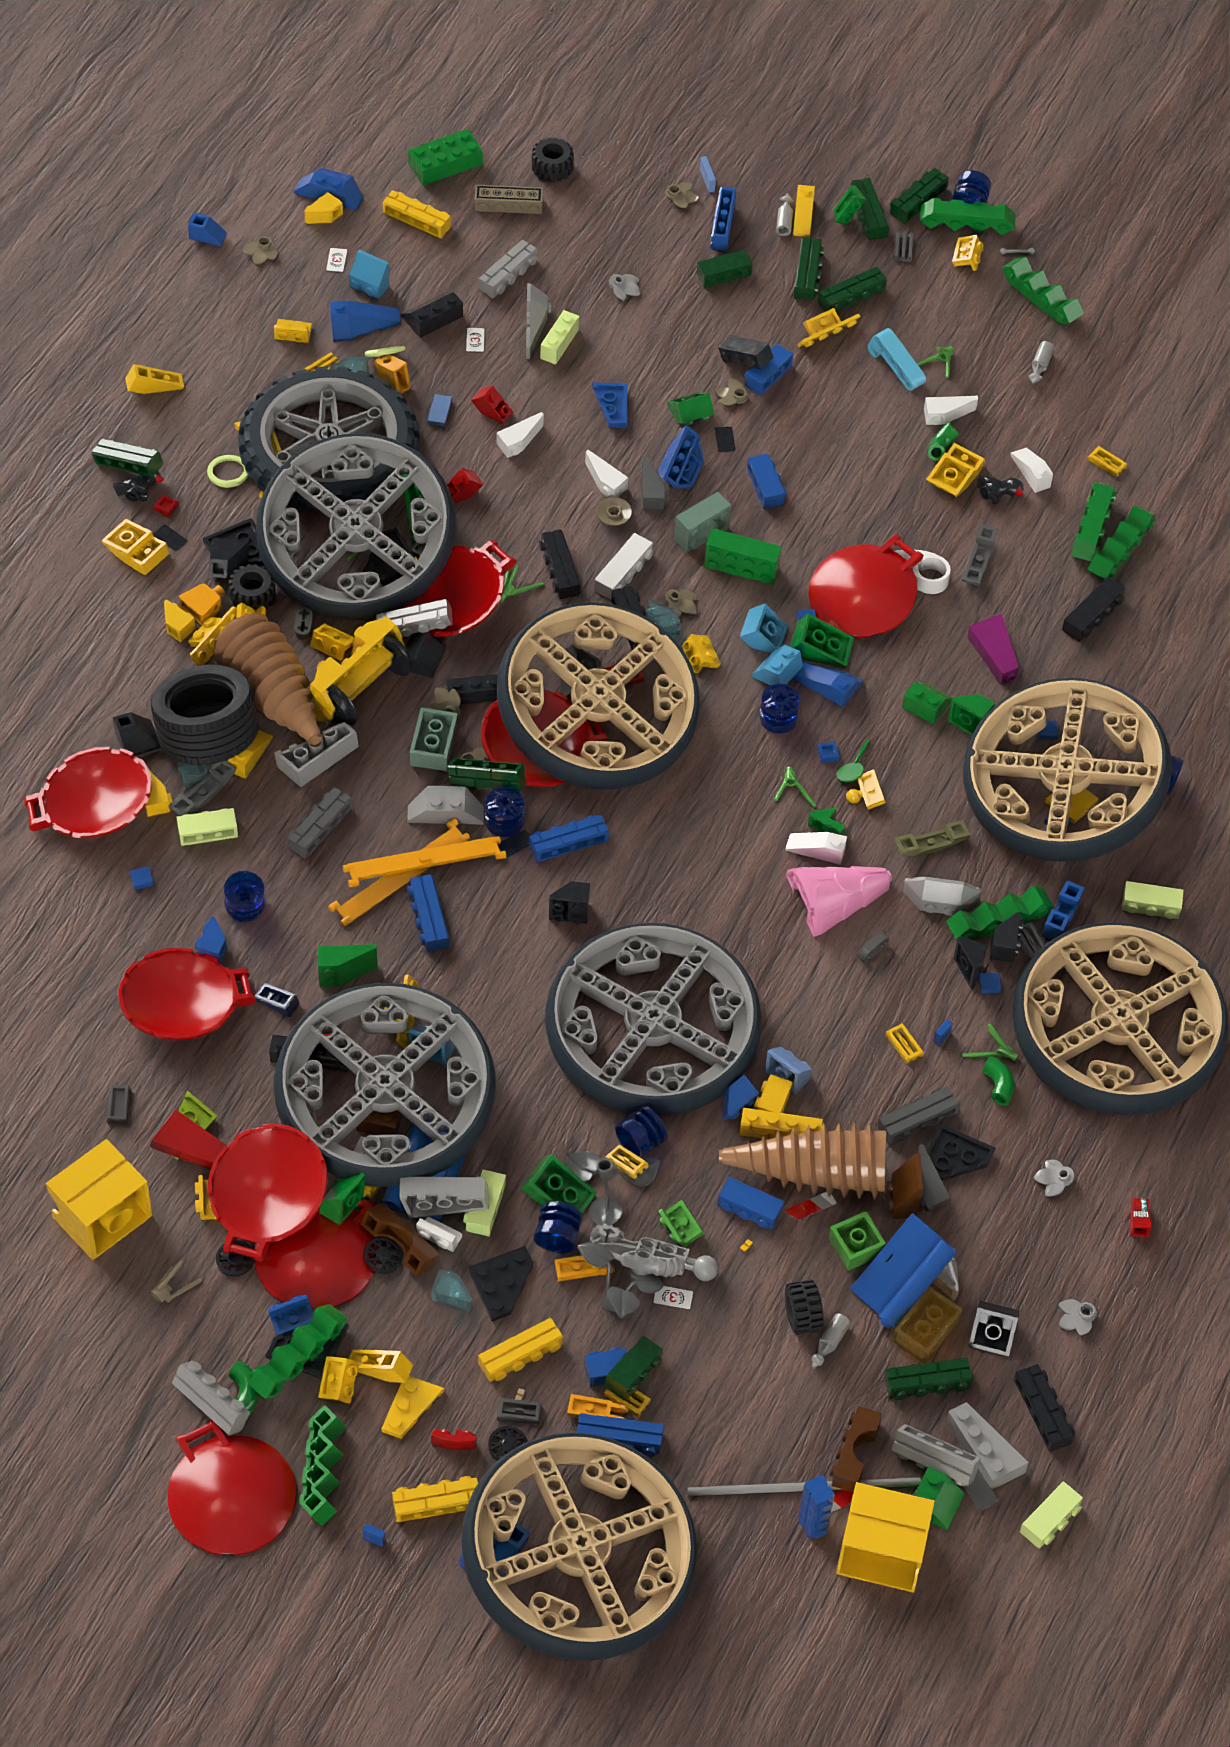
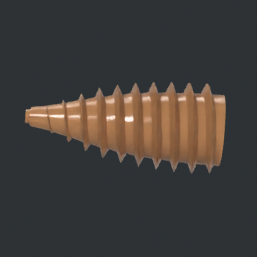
[214,613,322,745]
[719,1122,887,1200]

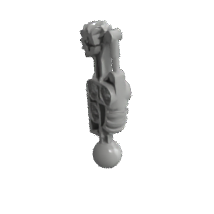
[589,1224,718,1281]

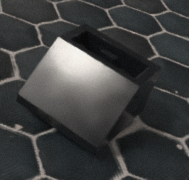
[549,881,590,924]
[989,912,1023,962]

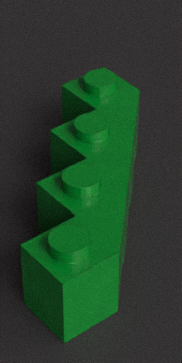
[920,198,1016,236]
[1002,257,1084,324]
[1071,482,1117,561]
[1087,505,1156,579]
[946,885,1054,941]
[248,1304,348,1399]
[299,1405,347,1526]

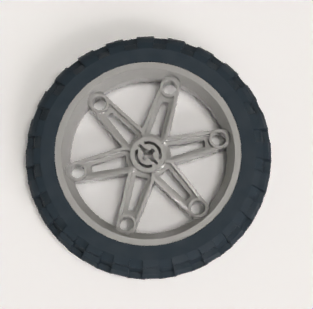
[238,366,420,513]

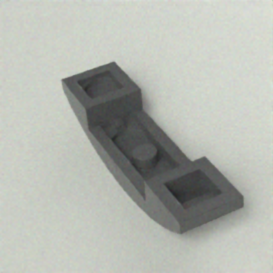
[962,524,998,586]
[169,761,236,816]

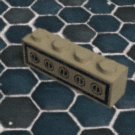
[475,185,543,214]

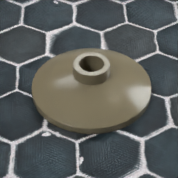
[596,497,632,526]

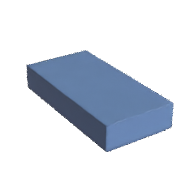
[699,156,716,193]
[428,394,452,427]

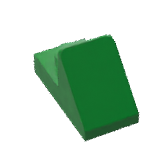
[808,808,846,836]

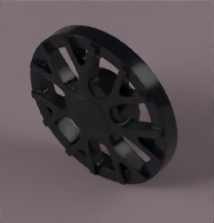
[364,1238,402,1274]
[216,1240,255,1276]
[488,1426,528,1461]

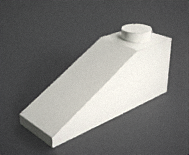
[924,396,978,425]
[496,412,544,458]
[1010,448,1053,493]
[585,450,628,498]
[785,832,847,865]

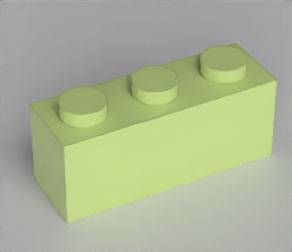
[540,310,579,365]
[177,808,238,846]
[1122,881,1183,919]
[463,1170,506,1237]
[1020,1481,1083,1549]

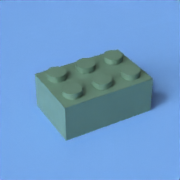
[674,492,731,553]
[410,708,458,771]

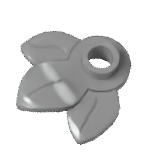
[609,274,640,301]
[1034,1160,1075,1197]
[1058,1299,1097,1336]

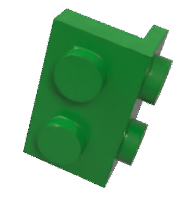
[833,185,866,225]

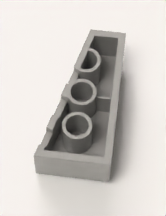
[274,722,359,787]
[400,1177,489,1219]
[946,1402,1029,1490]

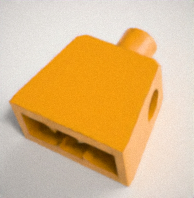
[373,354,411,394]
[179,583,225,626]

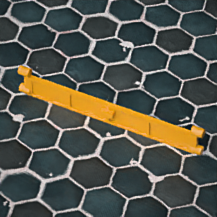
[328,818,470,927]
[343,836,506,888]

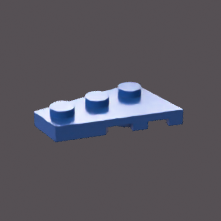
[592,382,627,428]

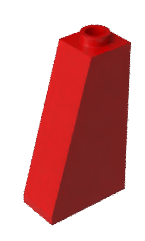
[150,1109,227,1170]

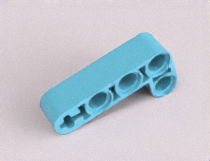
[868,328,926,391]

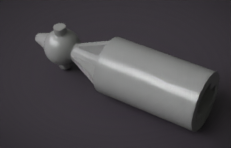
[776,193,794,236]
[1028,341,1055,384]
[812,1313,851,1369]

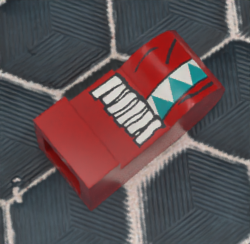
[1130,1198,1151,1237]

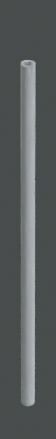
[687,1477,921,1496]

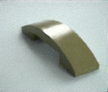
[894,820,971,856]

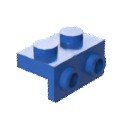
[268,1295,313,1336]

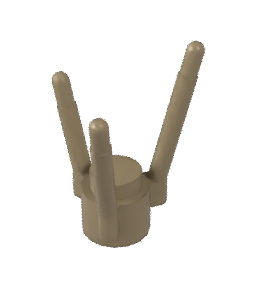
[150,1260,202,1303]

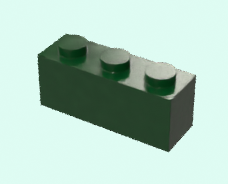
[696,250,752,288]
[604,1336,663,1400]

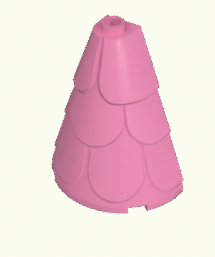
[786,866,892,937]

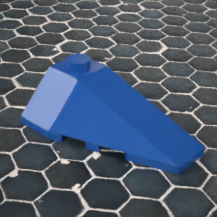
[330,301,401,342]
[792,661,864,707]

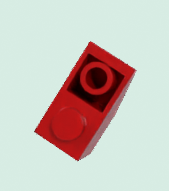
[471,385,513,424]
[447,468,483,504]

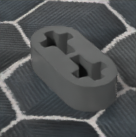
[295,607,313,640]
[857,932,889,962]

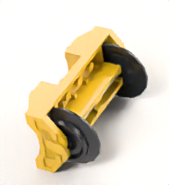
[310,616,411,725]

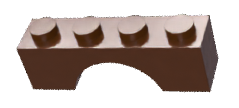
[361,1202,440,1276]
[830,1406,882,1493]

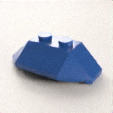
[294,167,363,210]
[658,425,704,489]

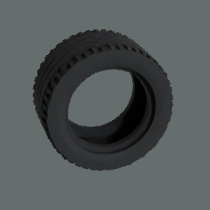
[150,665,259,765]

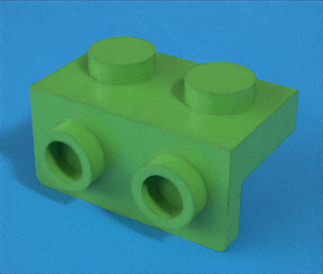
[659,1200,705,1247]

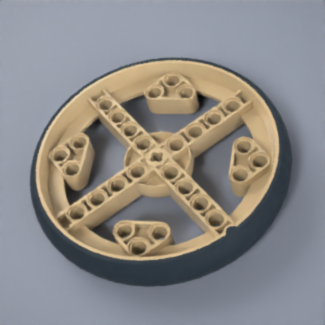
[497,602,700,789]
[963,678,1172,862]
[1013,922,1228,1115]
[462,1433,697,1661]

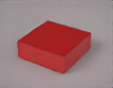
[153,494,179,517]

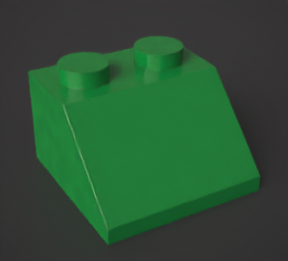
[667,392,715,426]
[902,681,952,724]
[948,694,995,735]
[320,1172,366,1225]
[914,1467,965,1530]

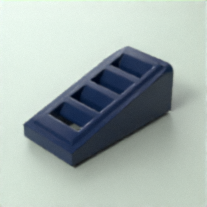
[255,983,300,1017]

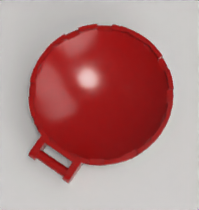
[808,534,924,638]
[401,539,516,637]
[481,687,609,787]
[24,747,152,838]
[118,948,256,1040]
[208,1124,328,1262]
[254,1199,377,1309]
[168,1419,296,1555]

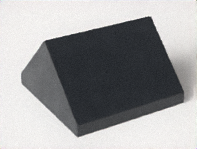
[406,632,445,678]
[953,936,987,989]

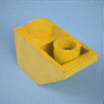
[304,192,343,224]
[164,599,195,642]

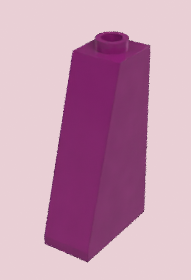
[967,614,1019,685]

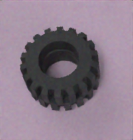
[532,137,574,182]
[229,564,276,610]
[785,1279,824,1335]

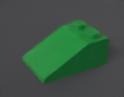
[791,613,854,668]
[318,944,378,988]
[520,1154,597,1224]

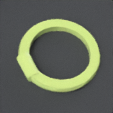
[365,346,406,358]
[207,455,248,488]

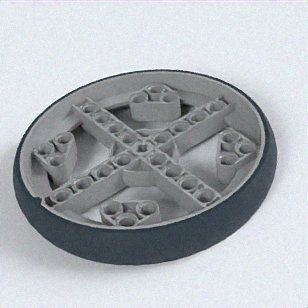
[256,433,456,619]
[545,923,762,1117]
[274,983,496,1187]

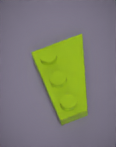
[171,1091,218,1161]

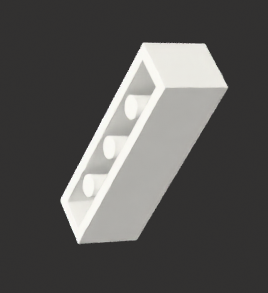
[594,533,653,600]

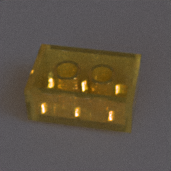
[892,1286,963,1363]

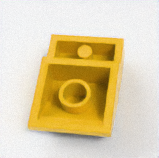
[926,443,985,497]
[102,519,170,575]

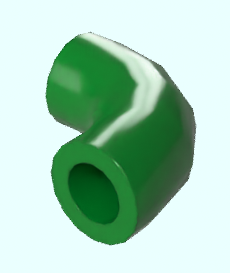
[927,422,960,461]
[982,1055,1015,1106]
[229,1360,259,1416]

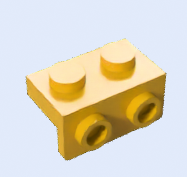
[682,634,721,673]

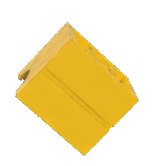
[46,1139,153,1260]
[836,1482,935,1593]

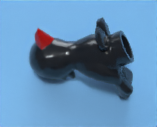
[113,469,164,502]
[976,474,1024,504]

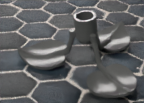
[566,1151,660,1226]
[577,1242,664,1319]

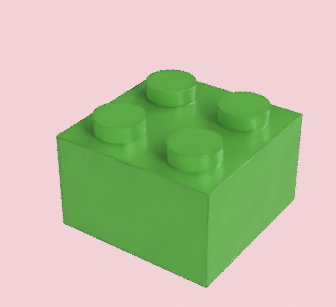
[829,1211,886,1271]

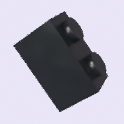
[968,1300,1020,1356]

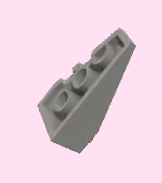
[526,283,551,359]

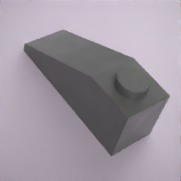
[642,456,668,509]
[919,1144,951,1211]

